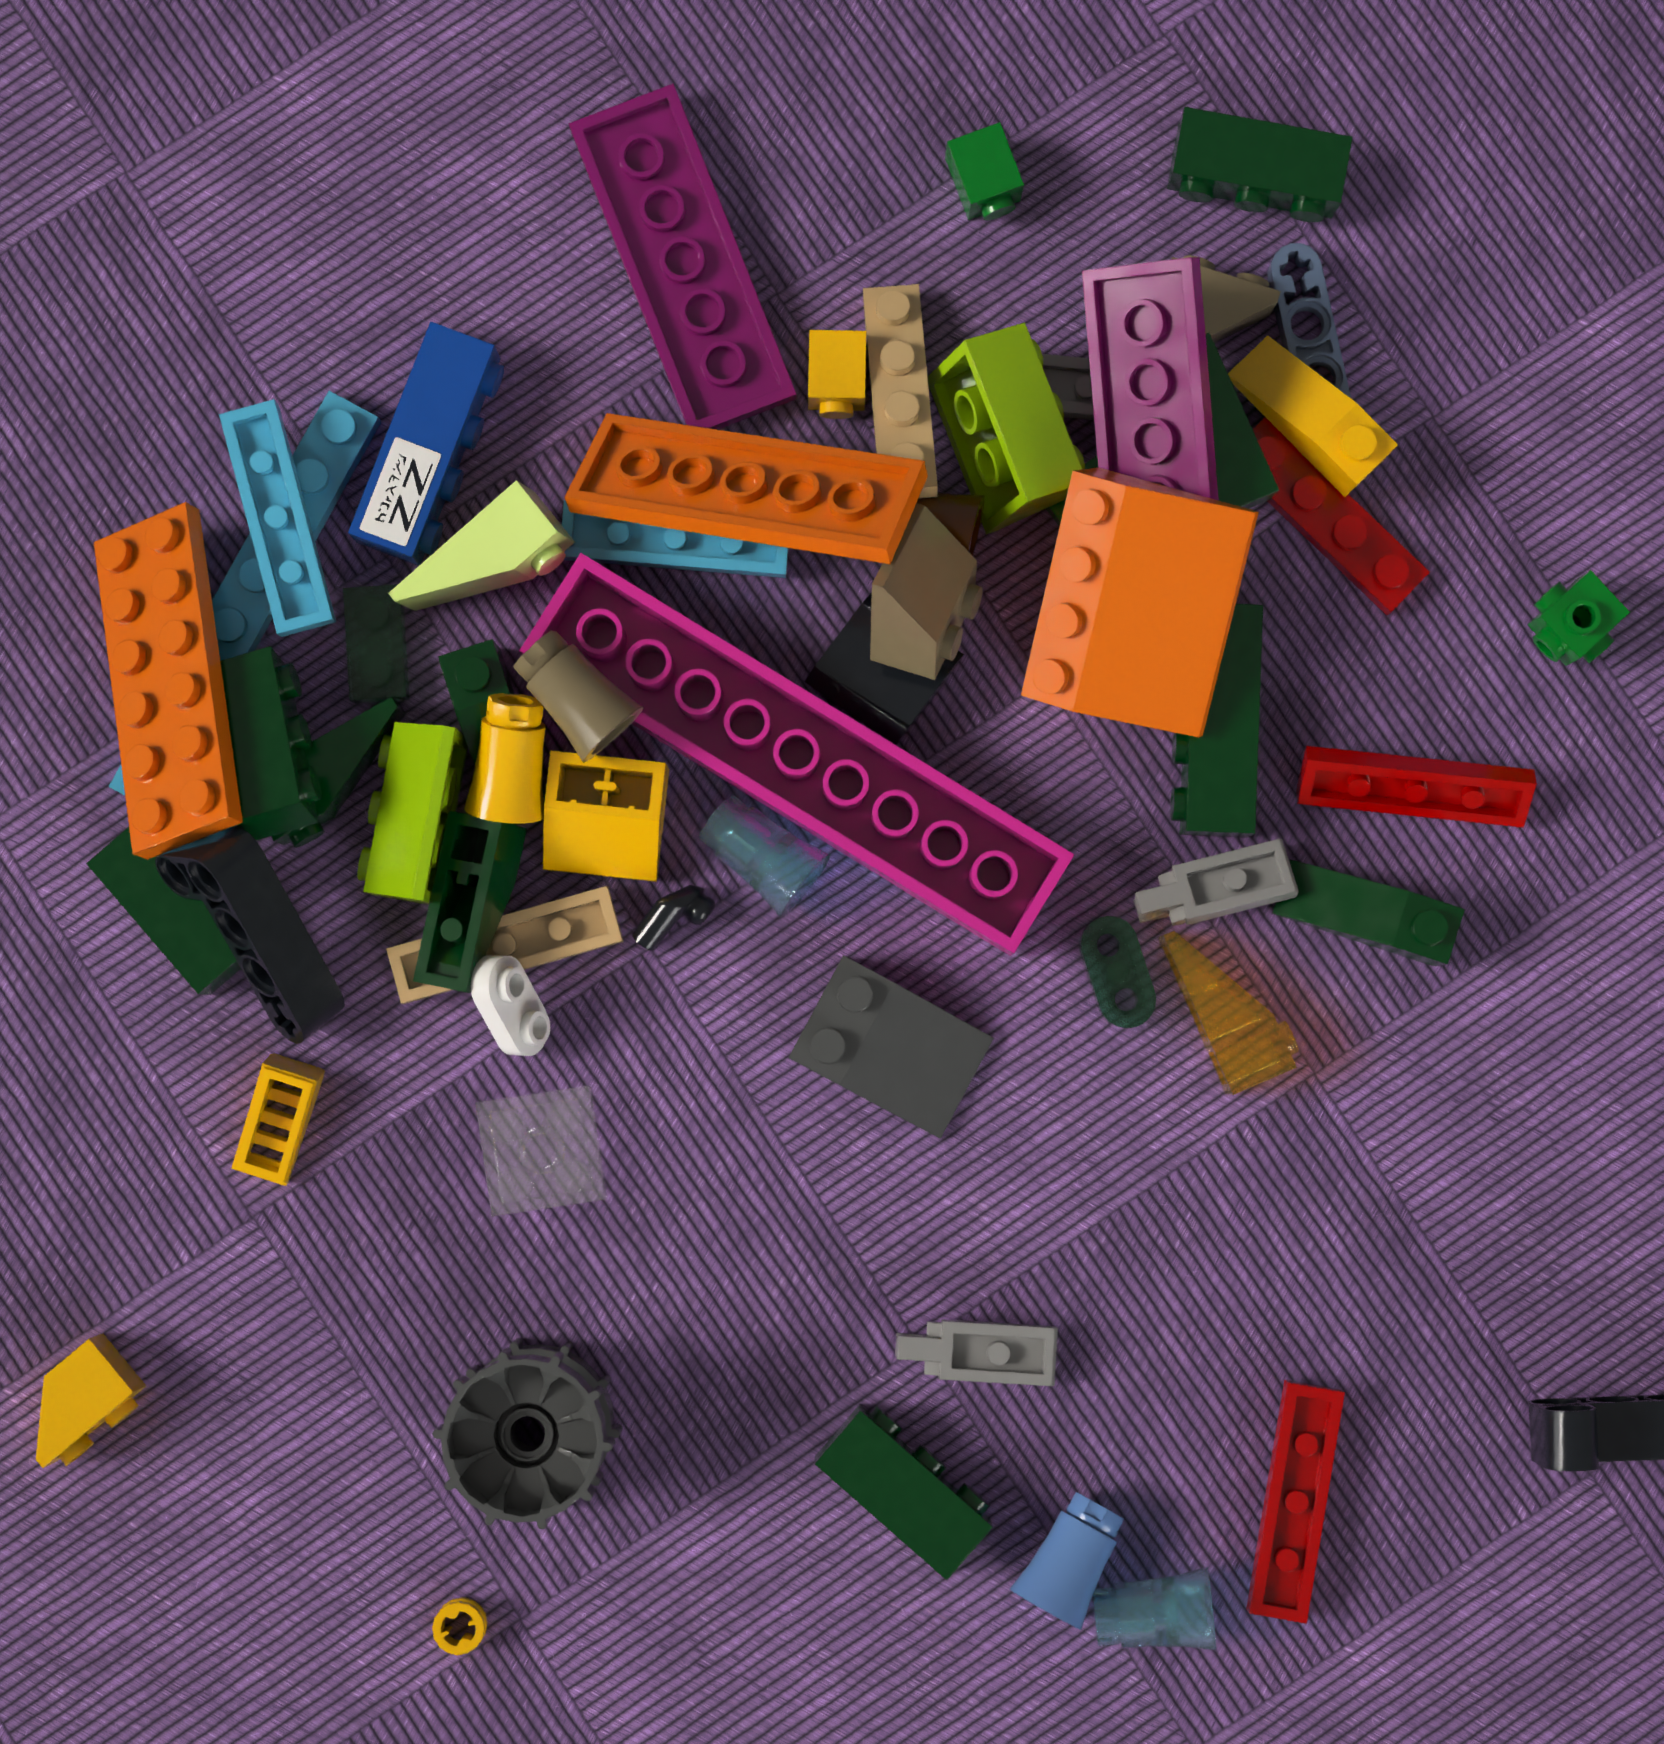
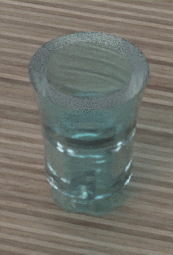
[699,795,830,918]
[1093,1567,1216,1650]

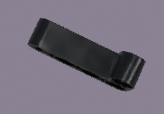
[155,826,345,1044]
[1528,1394,1664,1471]

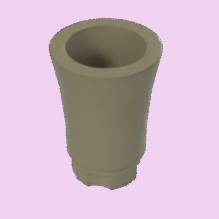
[513,630,644,763]

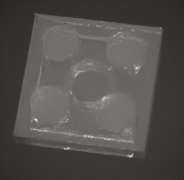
[476,1085,607,1217]

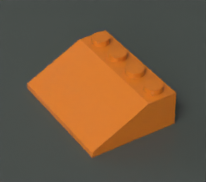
[1021,467,1259,738]

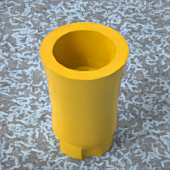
[464,693,546,824]

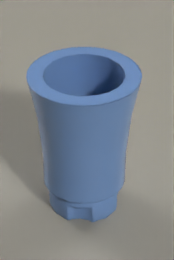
[1010,1492,1124,1630]

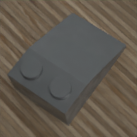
[789,955,994,1139]

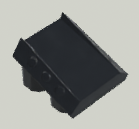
[804,592,964,745]

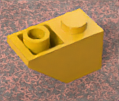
[35,1333,146,1468]

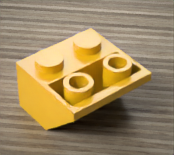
[543,750,670,882]

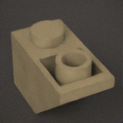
[1171,255,1281,344]

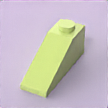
[388,480,575,611]

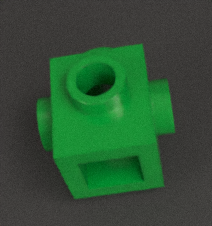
[1527,570,1630,666]

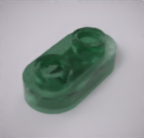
[1079,916,1156,1028]

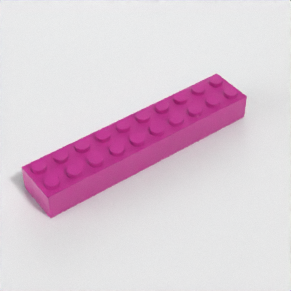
[520,553,1075,956]

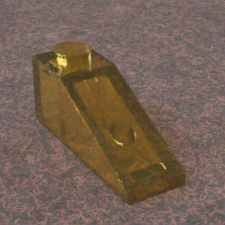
[1157,931,1299,1095]

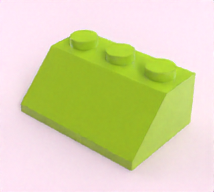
[928,322,1085,534]
[357,722,468,905]

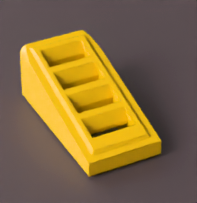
[231,1054,325,1186]

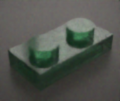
[343,584,409,703]

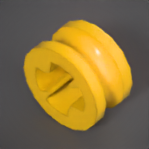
[432,1597,488,1655]

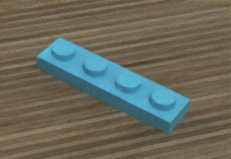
[219,399,336,637]
[562,500,789,578]

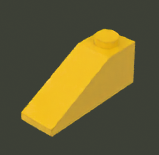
[1228,335,1398,497]

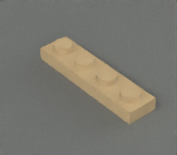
[863,284,938,498]
[386,886,624,1004]

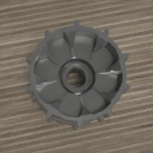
[432,1338,623,1529]

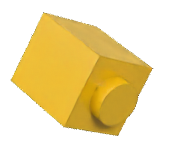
[808,330,866,419]

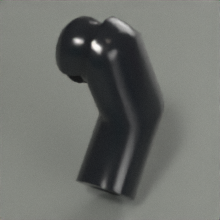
[632,885,715,951]

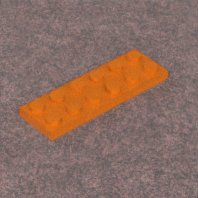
[564,413,928,564]
[94,502,243,860]

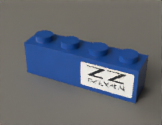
[348,321,504,566]

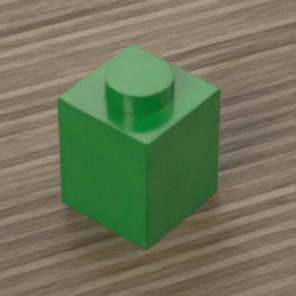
[945,122,1024,221]

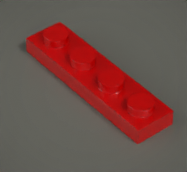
[1253,417,1430,615]
[1296,746,1537,828]
[1246,1380,1345,1624]

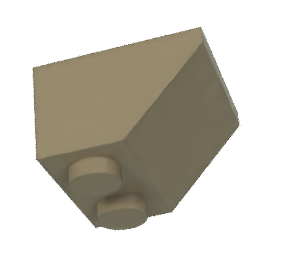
[870,503,983,680]

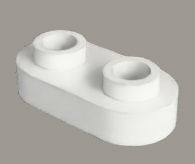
[471,955,550,1056]

